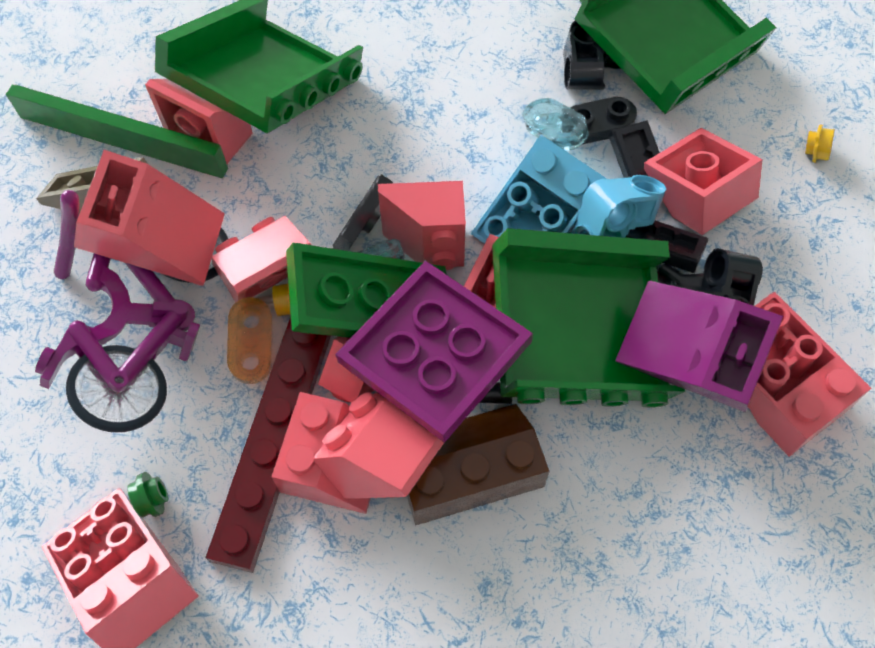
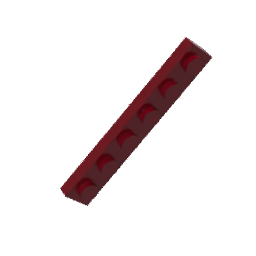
[205,316,331,573]

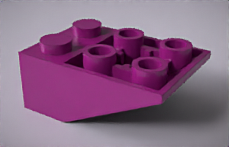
[615,281,783,413]

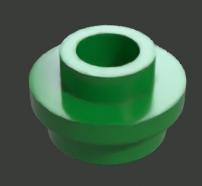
[127,472,168,518]

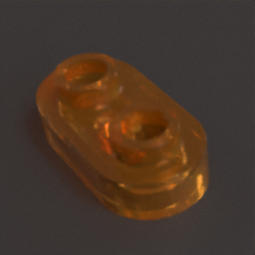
[227,297,273,384]

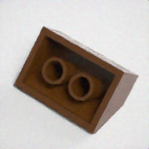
[407,404,550,526]

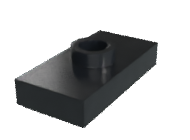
[608,120,660,178]
[332,174,393,251]
[625,220,709,274]

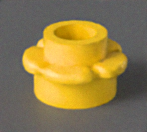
[805,124,835,163]

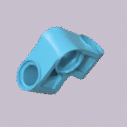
[571,175,666,238]

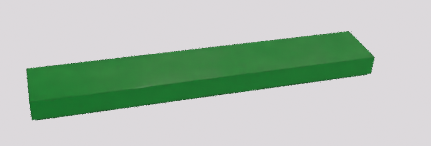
[6,84,228,179]

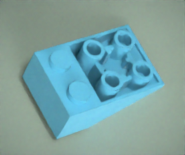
[471,135,606,244]

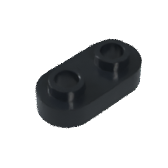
[561,97,637,144]

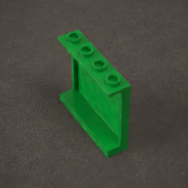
[155,0,364,134]
[574,0,777,114]
[492,228,685,408]

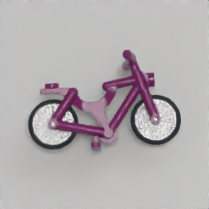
[35,190,228,433]

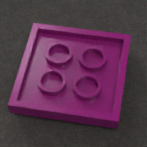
[335,260,533,443]

